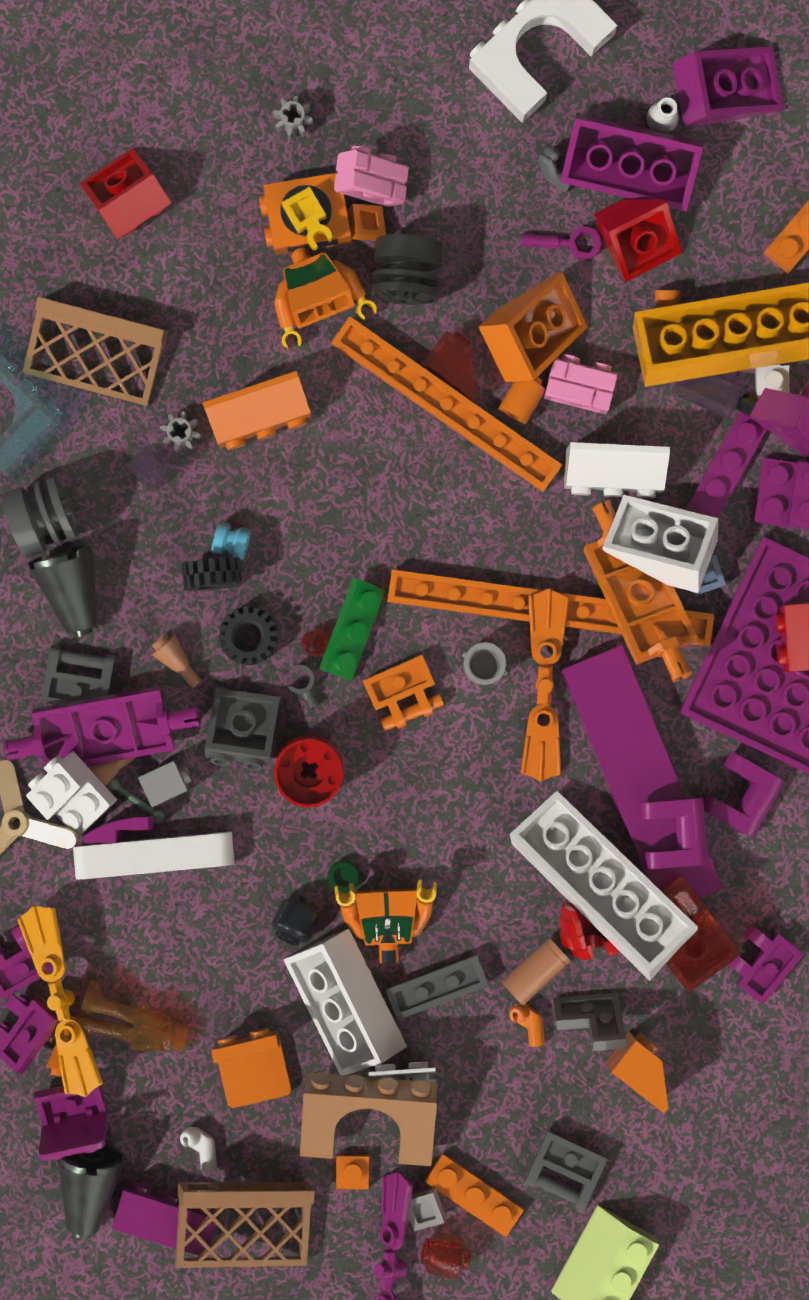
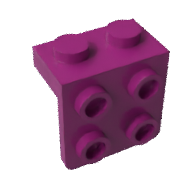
[34,1085,108,1161]

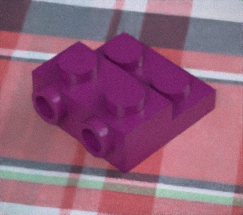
[753,458,809,531]

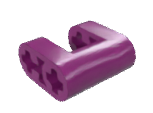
[703,752,785,839]
[641,797,709,869]

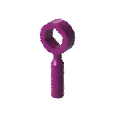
[520,226,601,261]

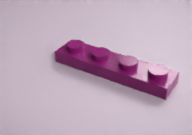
[685,411,767,518]

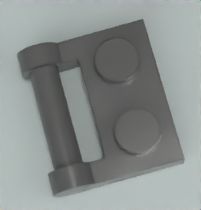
[41,645,117,705]
[523,1129,608,1211]

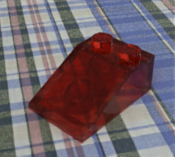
[660,875,742,993]

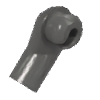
[537,146,572,194]

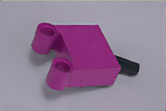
[737,380,809,458]

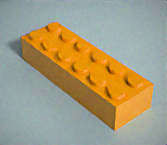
[633,282,809,387]

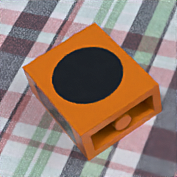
[259,172,352,255]

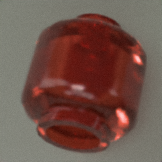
[420,1232,471,1279]

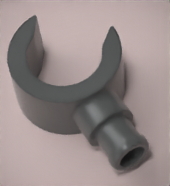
[287,665,319,709]

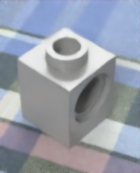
[138,760,192,807]

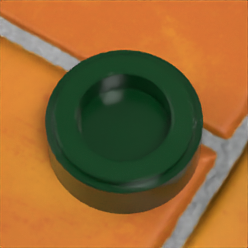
[327,860,360,893]

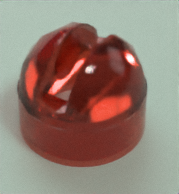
[301,630,329,656]

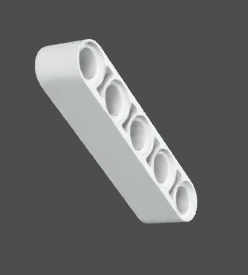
[73,831,235,879]

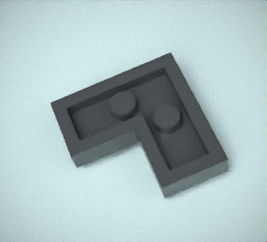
[553,993,627,1051]

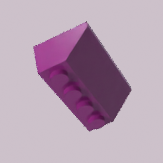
[560,112,703,212]

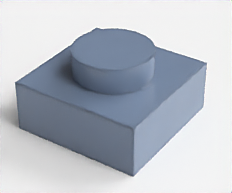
[692,555,726,596]

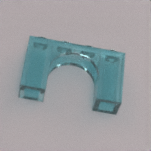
[0,355,66,480]

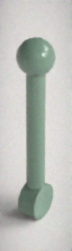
[107,778,165,823]

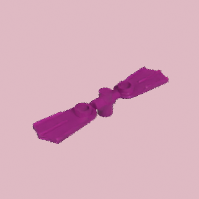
[374,1171,413,1300]

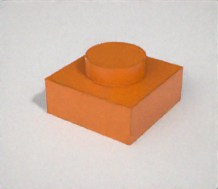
[348,204,386,241]
[336,1154,369,1190]

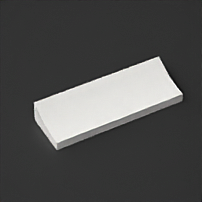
[510,791,698,981]

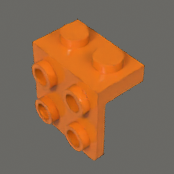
[211,1027,291,1108]

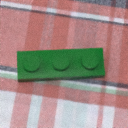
[319,578,385,681]

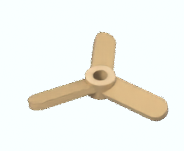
[0,760,78,855]

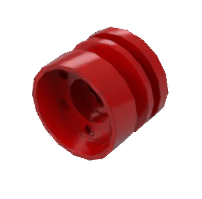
[274,734,344,808]

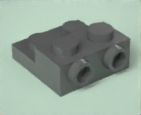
[205,688,280,770]

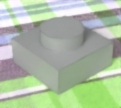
[408,1188,447,1231]

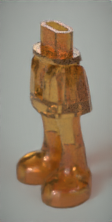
[77,980,190,1053]

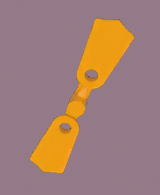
[17,905,103,1097]

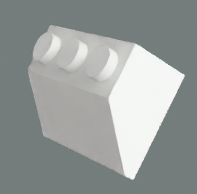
[564,442,670,499]

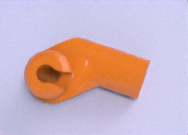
[509,1003,545,1047]

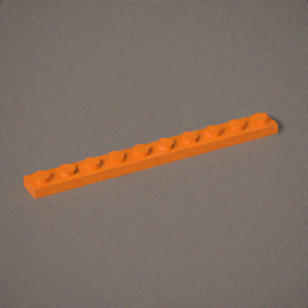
[387,569,714,647]

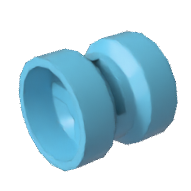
[211,521,252,560]

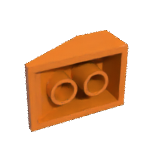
[479,272,588,382]

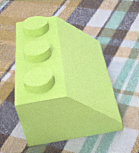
[551,1205,659,1300]

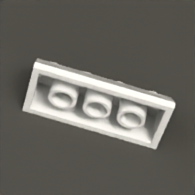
[283,929,407,1075]

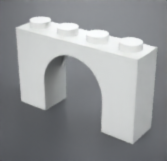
[469,0,617,123]

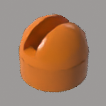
[655,290,681,308]

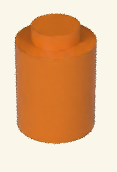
[498,377,545,424]

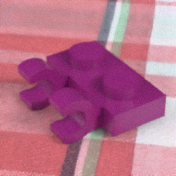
[0,925,53,1000]
[723,925,804,1005]
[0,993,60,1073]

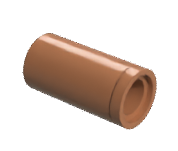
[501,937,571,1006]

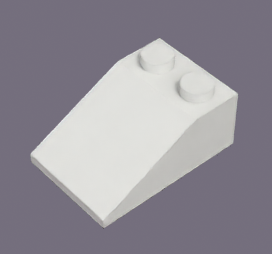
[603,495,718,593]

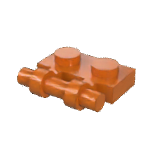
[363,655,444,731]

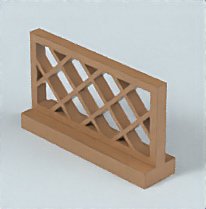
[22,297,169,406]
[175,1182,314,1268]

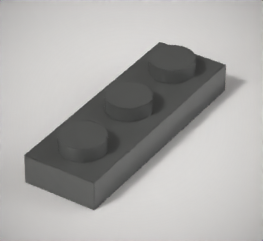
[385,954,489,1021]

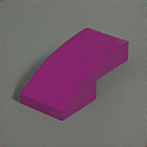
[83,816,156,843]

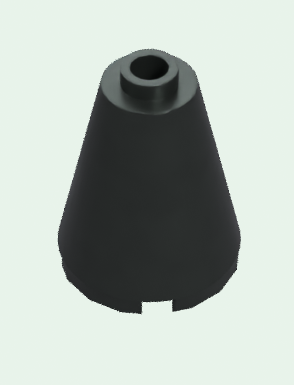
[27,544,98,637]
[58,1144,124,1239]

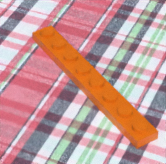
[331,317,562,492]

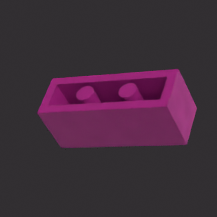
[112,1182,220,1256]

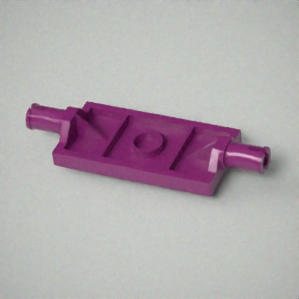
[4,686,201,766]

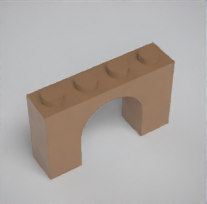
[300,1072,438,1166]

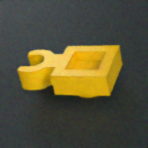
[281,187,333,251]

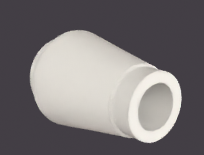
[647,98,679,133]

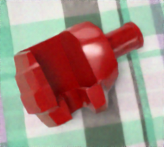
[560,900,619,960]

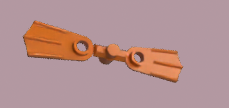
[521,588,569,782]

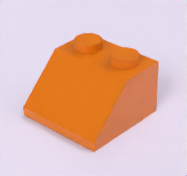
[606,1031,668,1114]

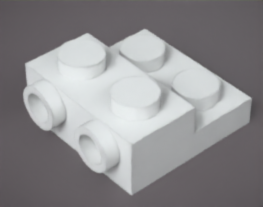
[26,751,117,837]

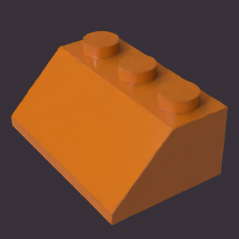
[202,371,312,450]

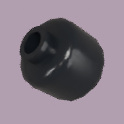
[272,895,320,946]

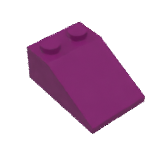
[672,46,784,127]

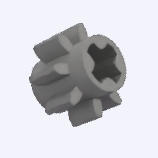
[273,96,313,139]
[160,411,201,453]

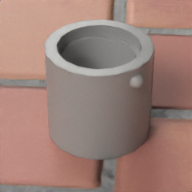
[463,642,507,685]

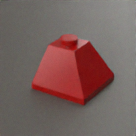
[594,199,682,282]

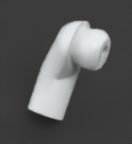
[180,1127,217,1171]

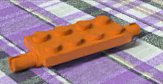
[583,500,698,682]

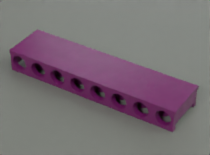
[560,645,723,907]

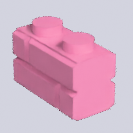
[334,146,409,207]
[543,354,618,415]

